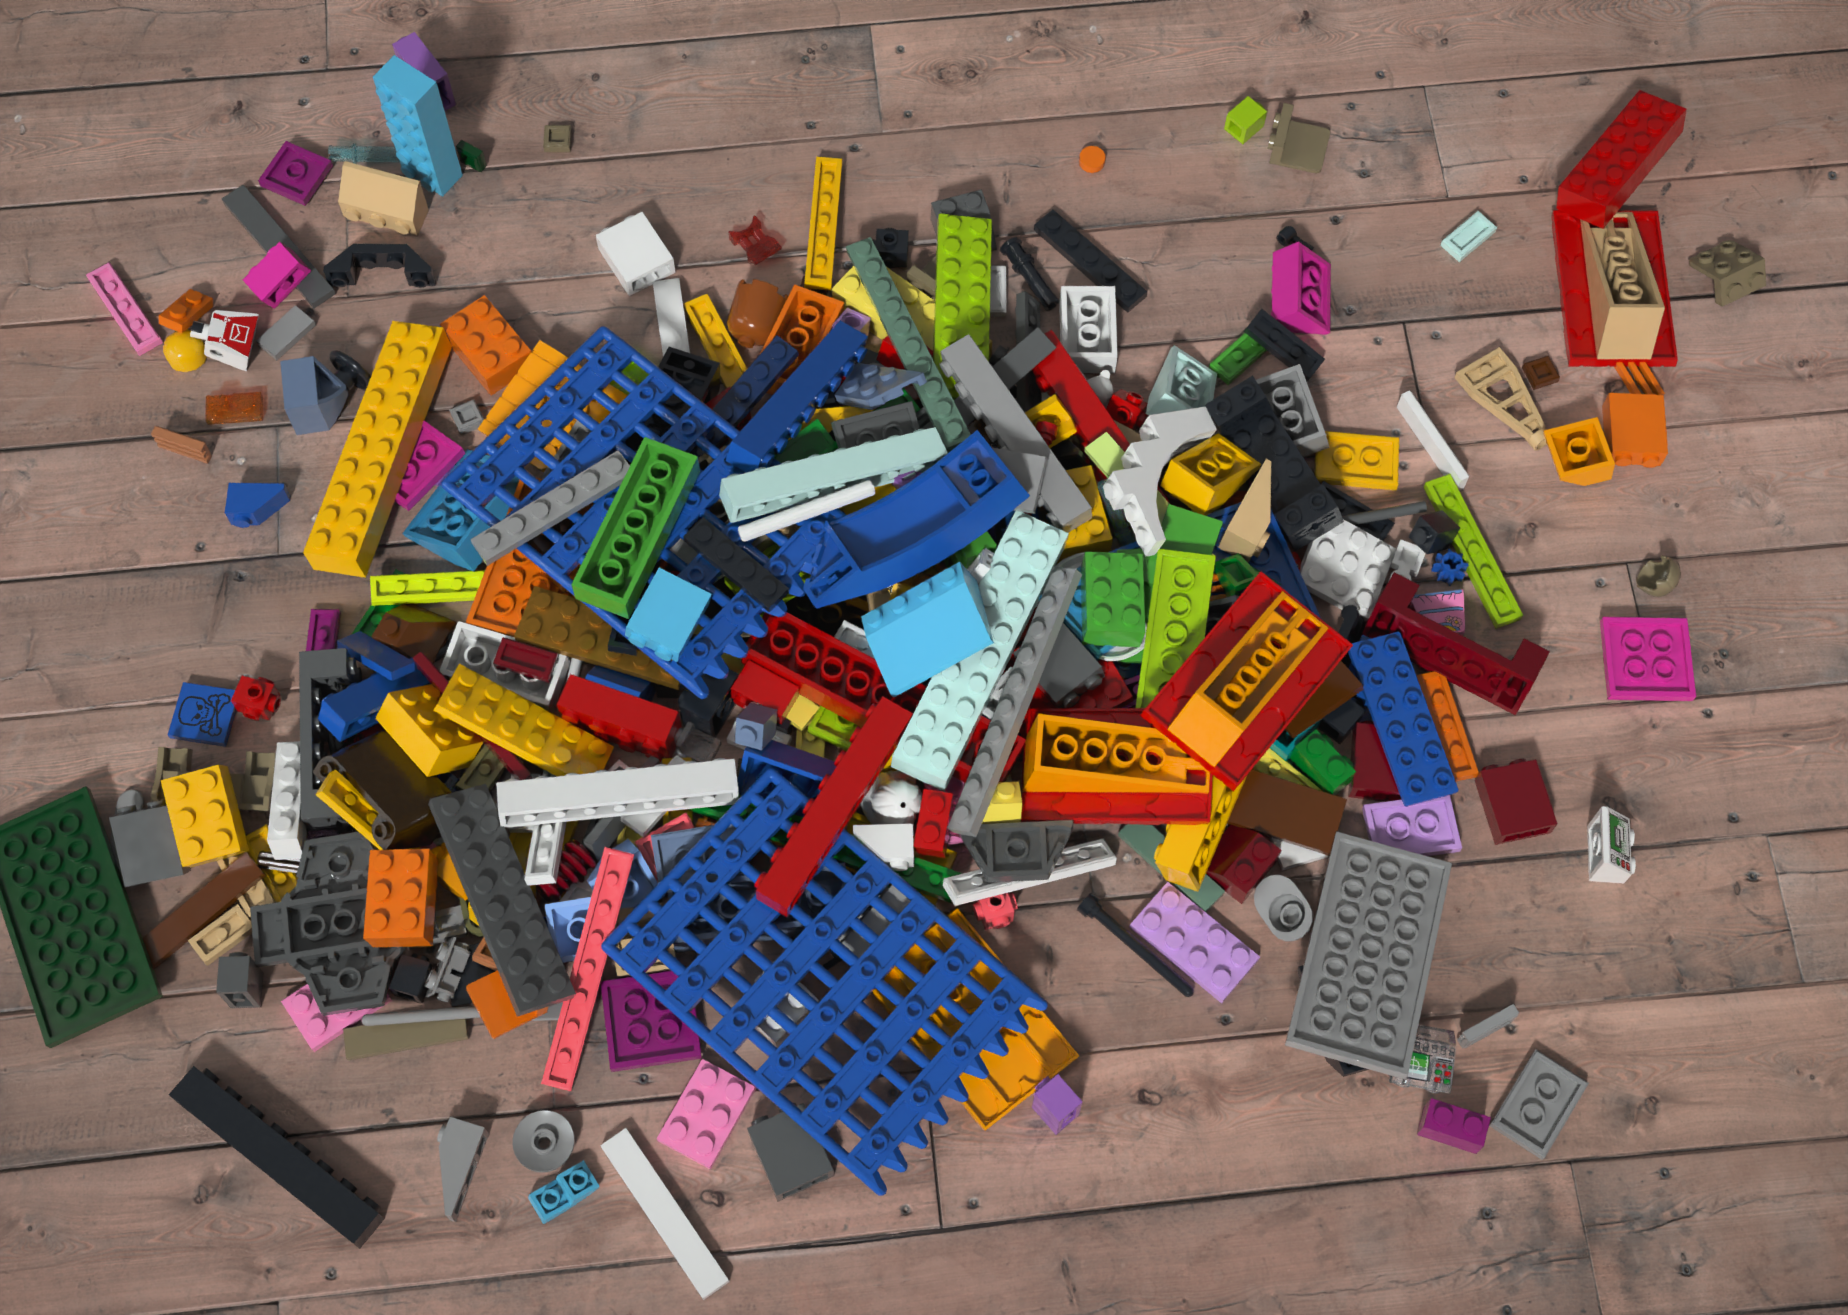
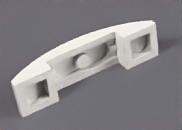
[653,278,690,356]

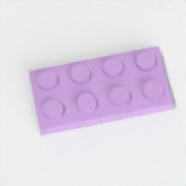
[1129,882,1260,1003]

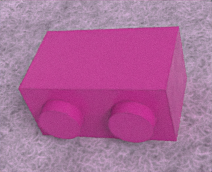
[243,241,311,309]

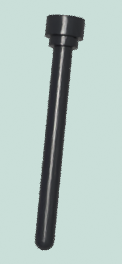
[1077,892,1194,997]

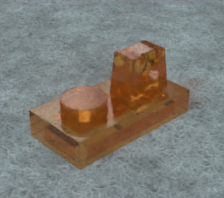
[205,392,263,425]

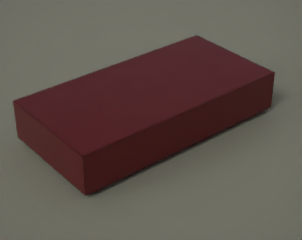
[493,637,559,683]

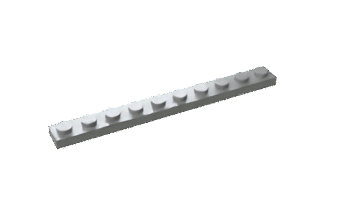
[948,567,1082,837]

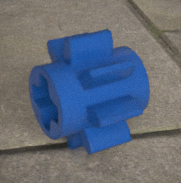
[1431,549,1469,586]

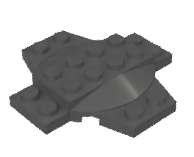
[250,832,439,1016]

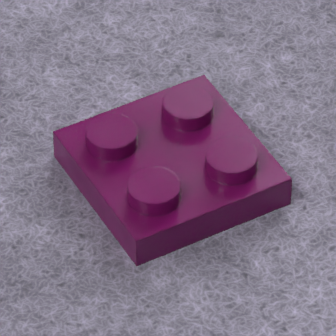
[258,141,333,206]

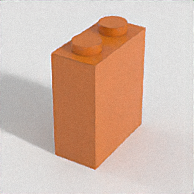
[1602,393,1668,468]

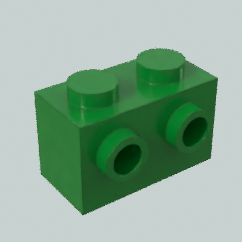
[1290,729,1356,795]

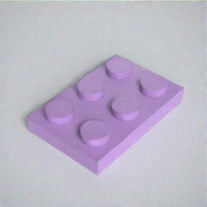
[1362,795,1462,856]

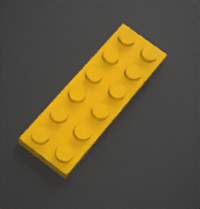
[433,663,614,776]

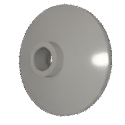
[512,1110,575,1172]

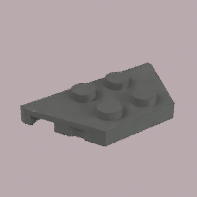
[959,820,1073,883]

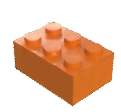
[440,295,531,396]
[363,849,438,947]

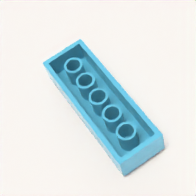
[373,55,463,197]

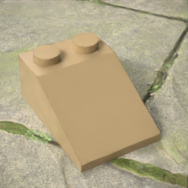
[1218,459,1271,563]

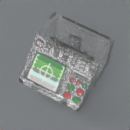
[1388,1025,1456,1094]

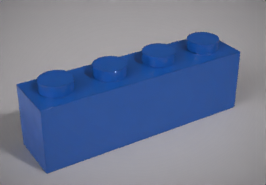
[318,657,431,742]

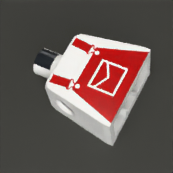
[190,310,259,371]

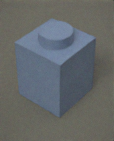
[735,703,777,750]

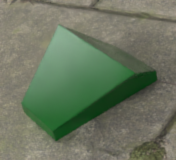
[1214,553,1281,597]

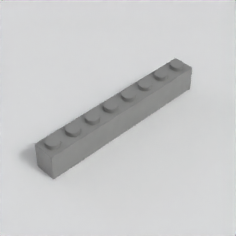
[940,334,1092,533]

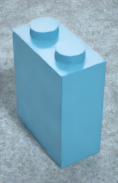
[625,567,712,662]

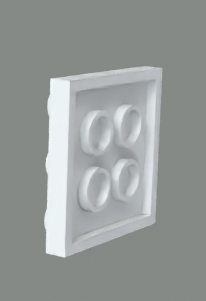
[1300,519,1396,622]

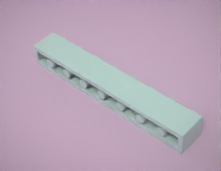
[719,427,948,523]

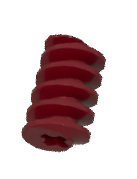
[536,839,596,902]

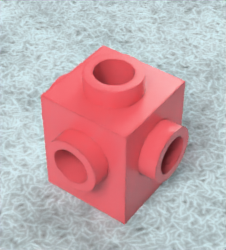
[973,892,1018,930]

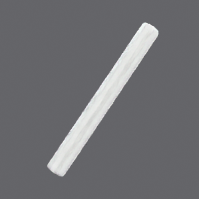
[738,480,875,542]

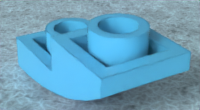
[528,1160,600,1224]

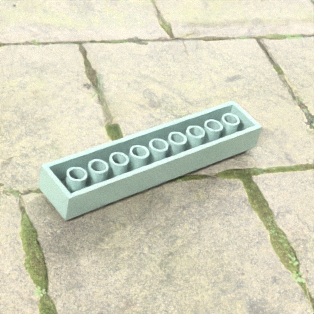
[891,511,1069,792]

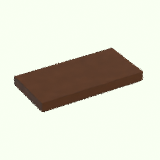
[1227,770,1347,856]

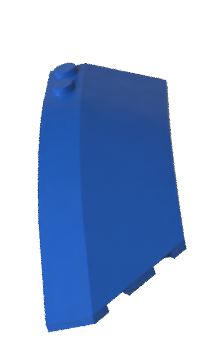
[803,430,1030,608]

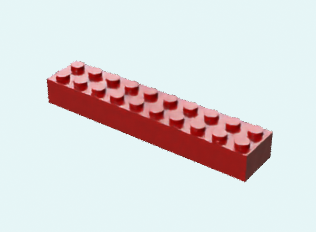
[741,612,1026,783]

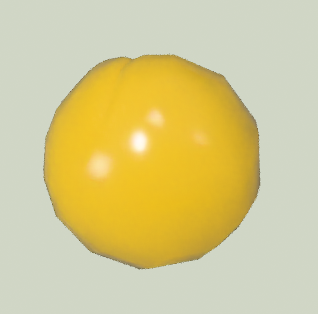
[163,329,207,372]

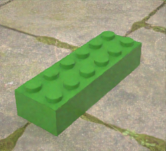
[571,437,700,619]

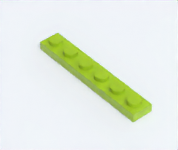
[1423,474,1523,629]

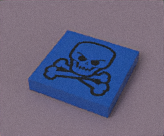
[168,682,237,747]

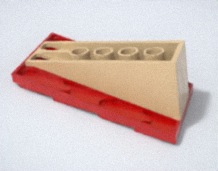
[1552,210,1678,367]

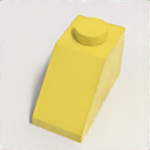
[982,781,1022,824]

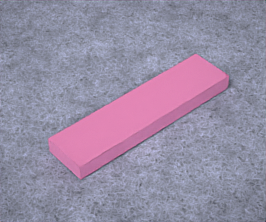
[86,262,163,356]

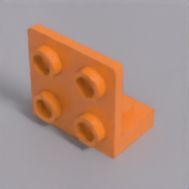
[466,970,549,1039]

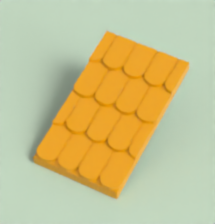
[872,908,1079,1131]

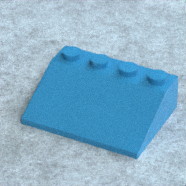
[402,449,520,571]

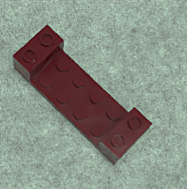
[1361,572,1550,715]

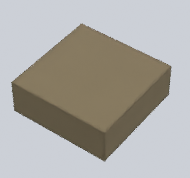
[543,125,572,152]

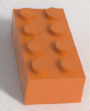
[760,284,845,395]

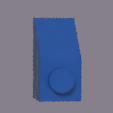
[225,483,291,528]

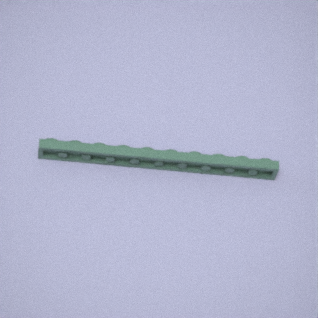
[846,237,971,453]

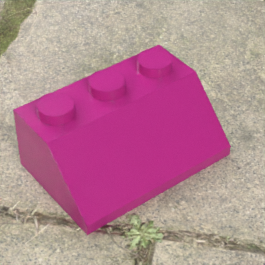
[1271,242,1331,335]

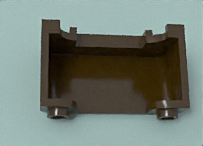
[313,730,452,850]

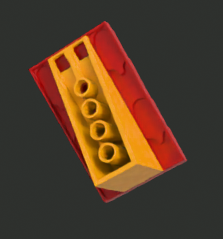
[1140,571,1353,792]
[1021,708,1213,825]

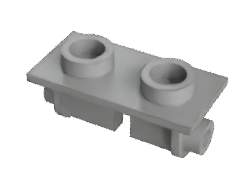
[425,937,471,1002]

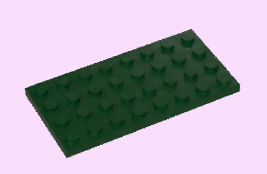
[0,786,163,1048]

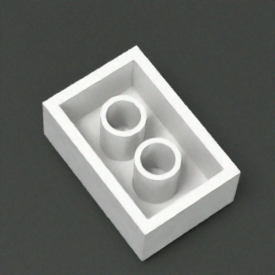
[1059,286,1117,373]

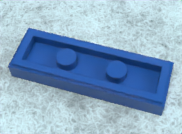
[337,631,415,681]

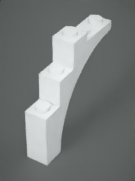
[1103,407,1217,557]

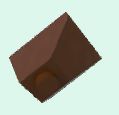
[372,604,457,664]

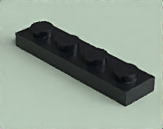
[683,517,789,613]

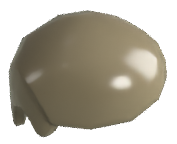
[1636,555,1681,597]

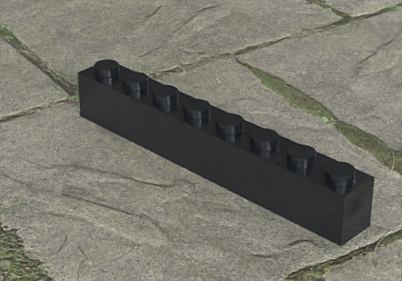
[169,1066,384,1249]

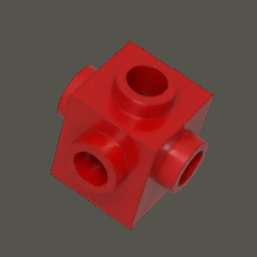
[1106,389,1149,431]
[231,675,281,721]

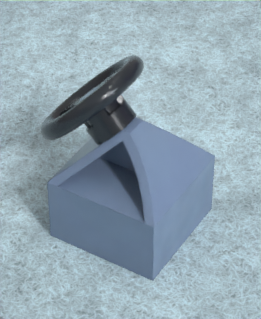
[280,350,371,435]

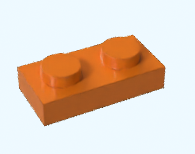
[159,289,213,333]

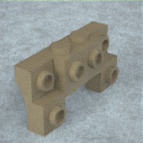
[151,747,276,811]

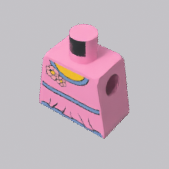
[1409,589,1465,636]

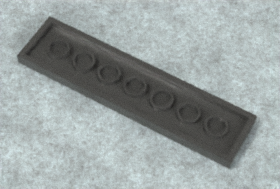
[428,784,576,1017]

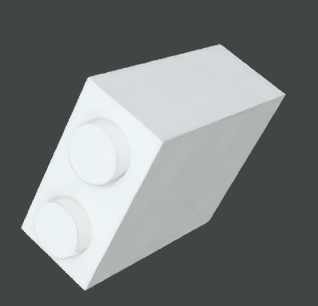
[596,212,676,296]

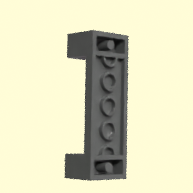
[299,648,362,836]

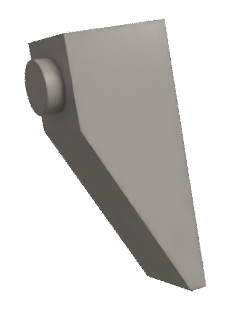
[437,1117,489,1222]

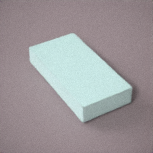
[1440,211,1497,262]

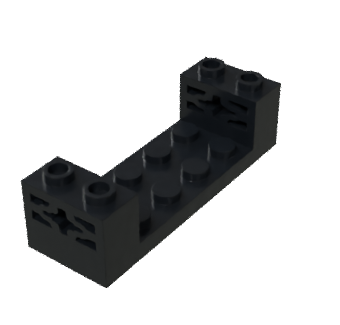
[625,347,720,465]
[1205,375,1344,551]

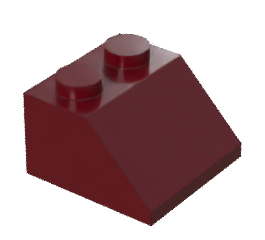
[1206,825,1282,904]

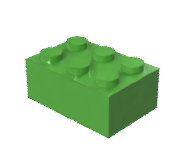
[1081,552,1145,647]

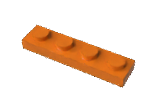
[1416,671,1479,782]

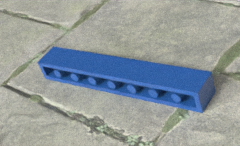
[726,320,868,473]

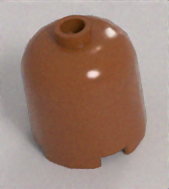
[727,279,788,348]

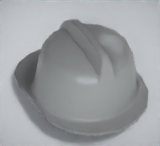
[1254,875,1313,942]

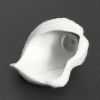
[861,770,922,825]

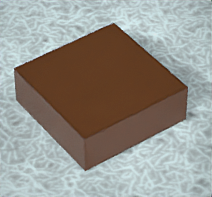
[1522,356,1560,390]

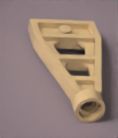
[1454,347,1547,451]

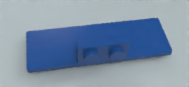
[1348,632,1458,807]

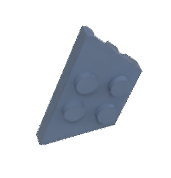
[835,363,927,410]

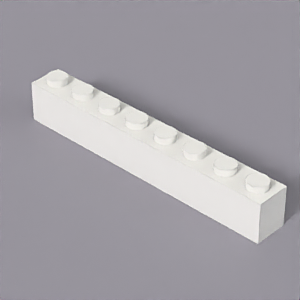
[496,758,739,828]

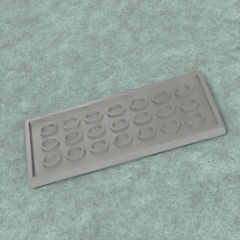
[1285,832,1452,1080]

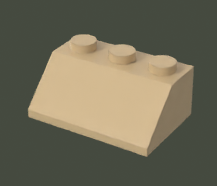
[338,161,429,236]

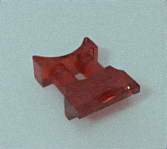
[728,215,782,266]

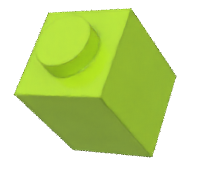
[1224,96,1267,144]

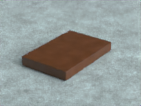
[1285,661,1364,738]

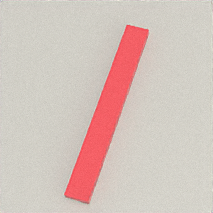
[541,847,635,1091]

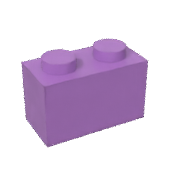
[1032,1074,1083,1135]

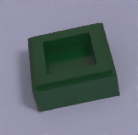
[456,140,487,172]

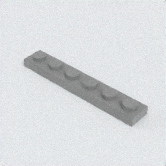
[470,450,630,566]

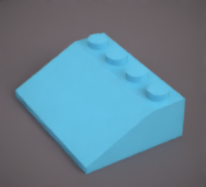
[861,562,994,698]

